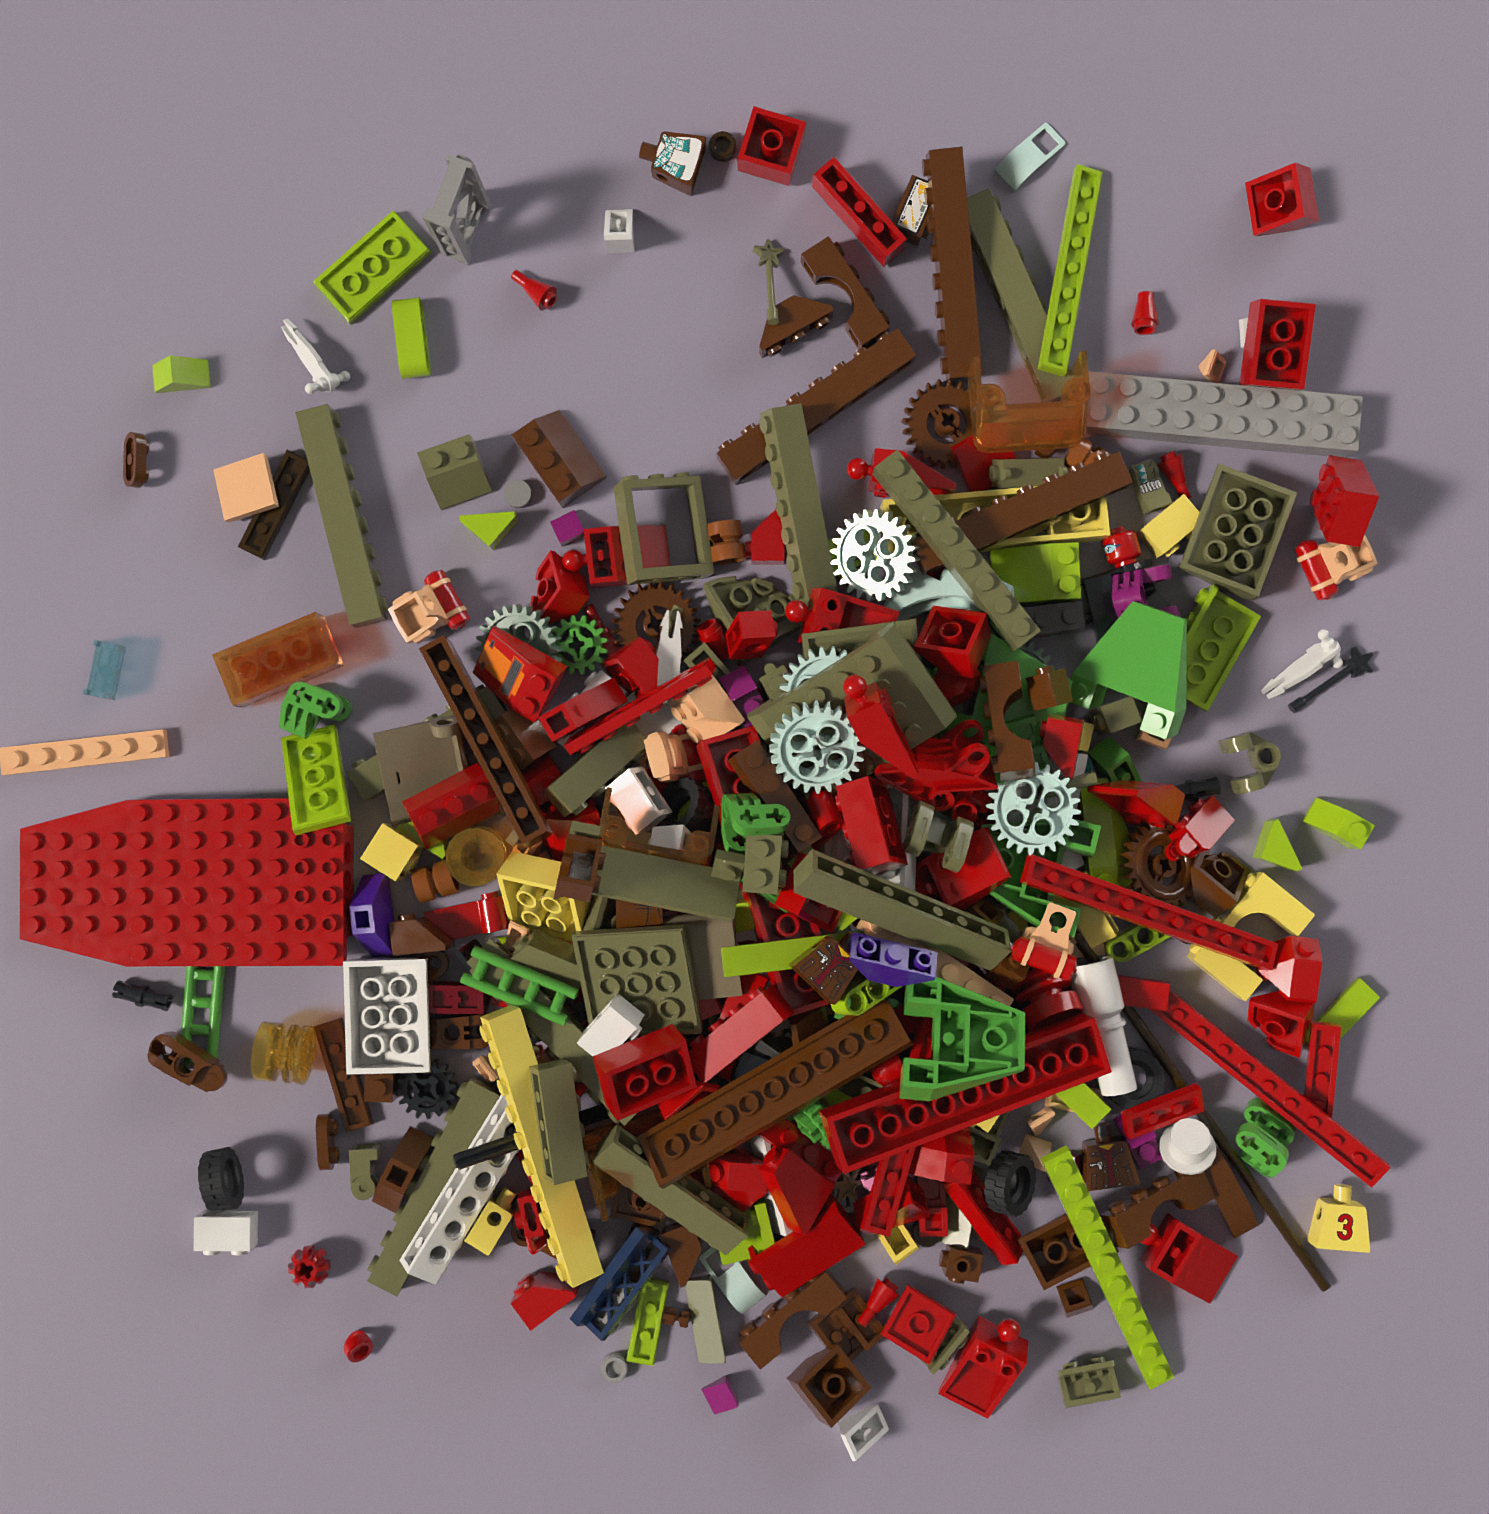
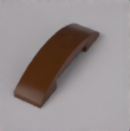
[1204,1143,1259,1239]

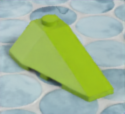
[1079,777,1132,888]

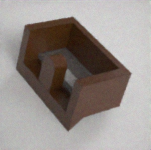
[553,833,606,902]

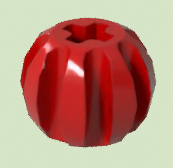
[288,1245,331,1288]

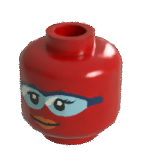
[1101,526,1142,568]

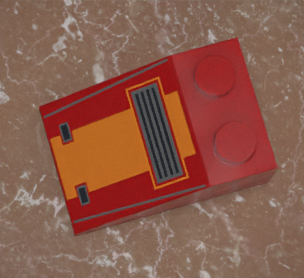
[472,626,567,723]

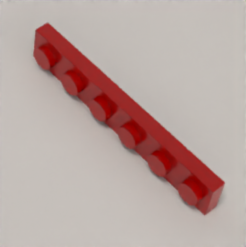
[564,657,716,755]

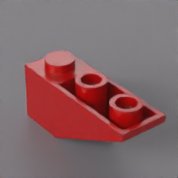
[538,677,628,743]

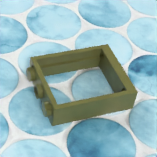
[613,472,714,585]

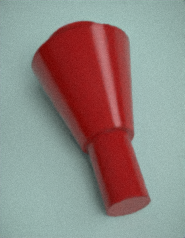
[511,270,557,311]
[1157,450,1192,499]
[857,1277,899,1328]

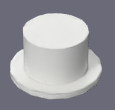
[1159,1118,1216,1175]

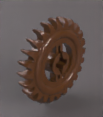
[901,379,991,469]
[611,582,701,662]
[1119,823,1195,907]

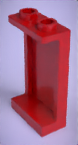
[748,1193,866,1298]

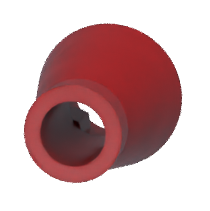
[1131,291,1159,335]
[696,618,729,661]

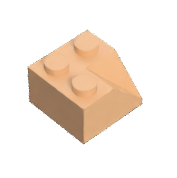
[667,675,745,744]

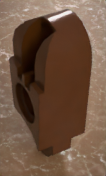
[429,1012,489,1049]
[147,1031,228,1092]

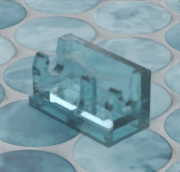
[83,640,126,700]

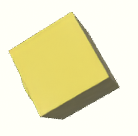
[360,823,424,881]

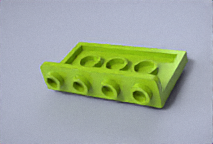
[1184,585,1261,712]

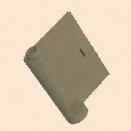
[373,716,468,827]
[646,914,743,1000]

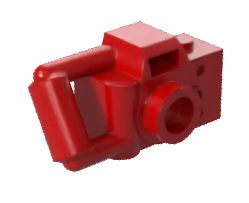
[514,1189,548,1255]

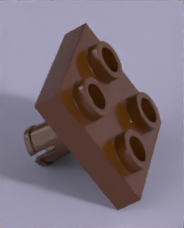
[610,1181,667,1229]

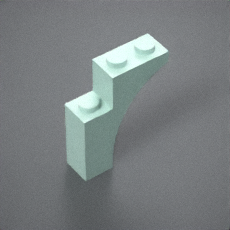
[883,568,1014,621]

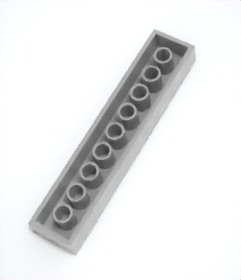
[1076,371,1363,458]

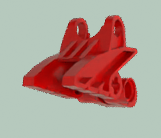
[874,720,998,827]

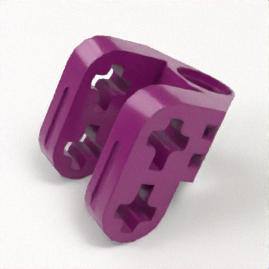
[1112,564,1180,618]

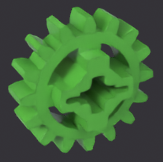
[555,615,609,675]
[793,1100,830,1149]

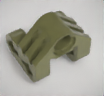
[1218,732,1281,794]
[903,800,974,873]

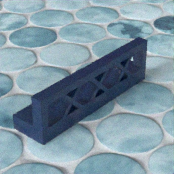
[569,1227,671,1341]

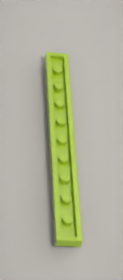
[1041,1145,1175,1390]

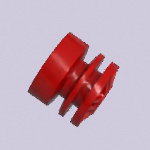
[1012,969,1084,1032]

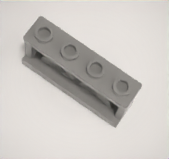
[423,154,491,265]

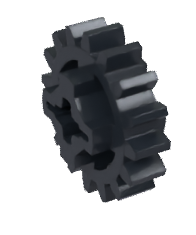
[396,1058,458,1120]

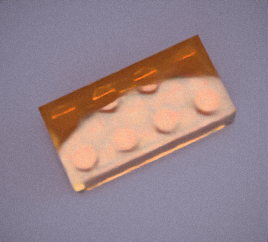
[212,612,344,708]

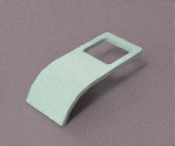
[995,123,1065,191]
[699,1247,766,1314]

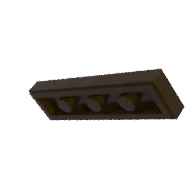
[238,450,310,560]

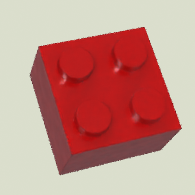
[737,106,806,186]

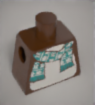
[639,131,706,196]

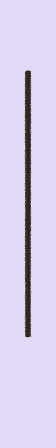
[1075,928,1331,1292]

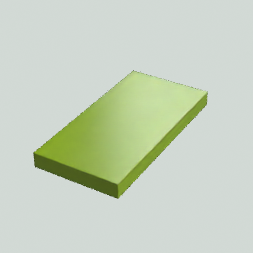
[313,210,431,325]
[281,724,351,835]

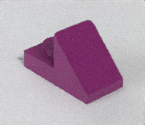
[719,665,764,727]
[1113,1114,1162,1170]

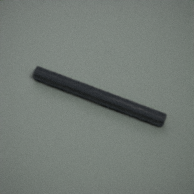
[453,1104,610,1170]

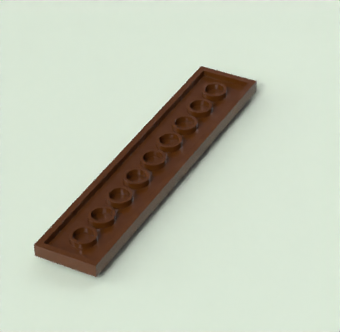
[637,997,913,1189]

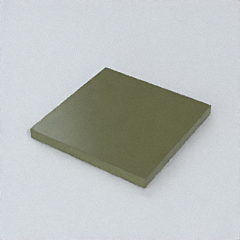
[571,924,703,1037]

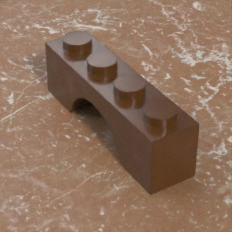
[800,236,890,350]
[979,660,1036,782]
[728,740,822,856]
[1100,1170,1215,1249]
[739,1269,847,1370]

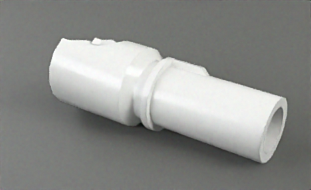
[1070,956,1137,1096]

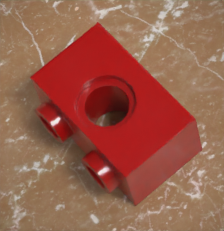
[725,610,778,660]

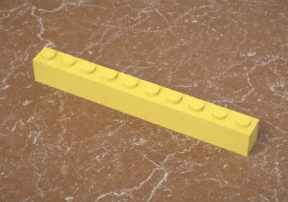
[480,1005,604,1288]

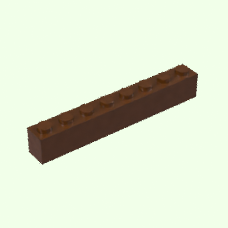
[922,146,983,381]
[716,328,917,485]
[911,451,1133,575]
[419,635,554,848]

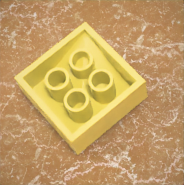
[497,851,592,941]

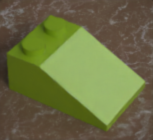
[990,542,1081,604]

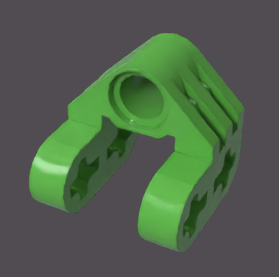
[279,682,353,739]
[721,793,790,855]
[1236,1098,1296,1178]

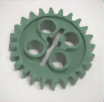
[475,604,563,662]

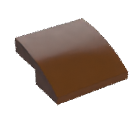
[807,1288,884,1361]

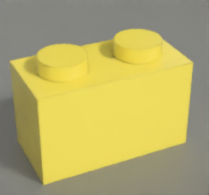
[1137,494,1200,559]

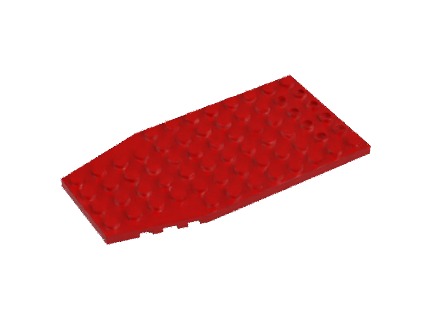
[20,798,354,967]

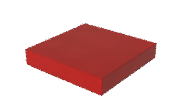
[950,421,1016,492]
[880,1284,957,1365]

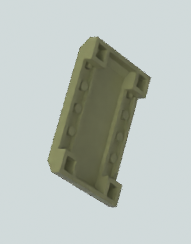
[747,621,957,800]

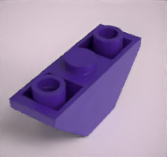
[349,873,394,957]
[849,932,938,987]

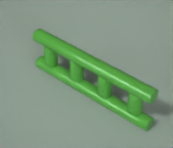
[460,946,579,1026]
[181,966,226,1069]

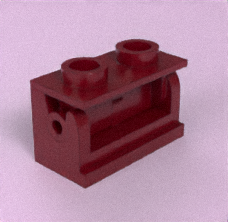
[428,981,489,1014]

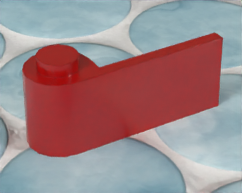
[796,789,845,856]
[424,891,509,940]

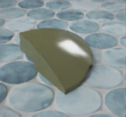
[703,576,802,665]

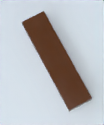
[314,1017,374,1133]

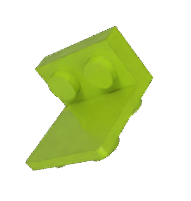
[719,1198,775,1265]

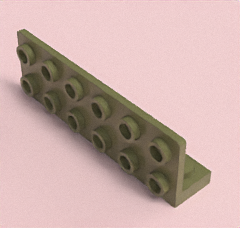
[570,821,745,922]

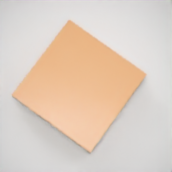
[213,453,279,523]

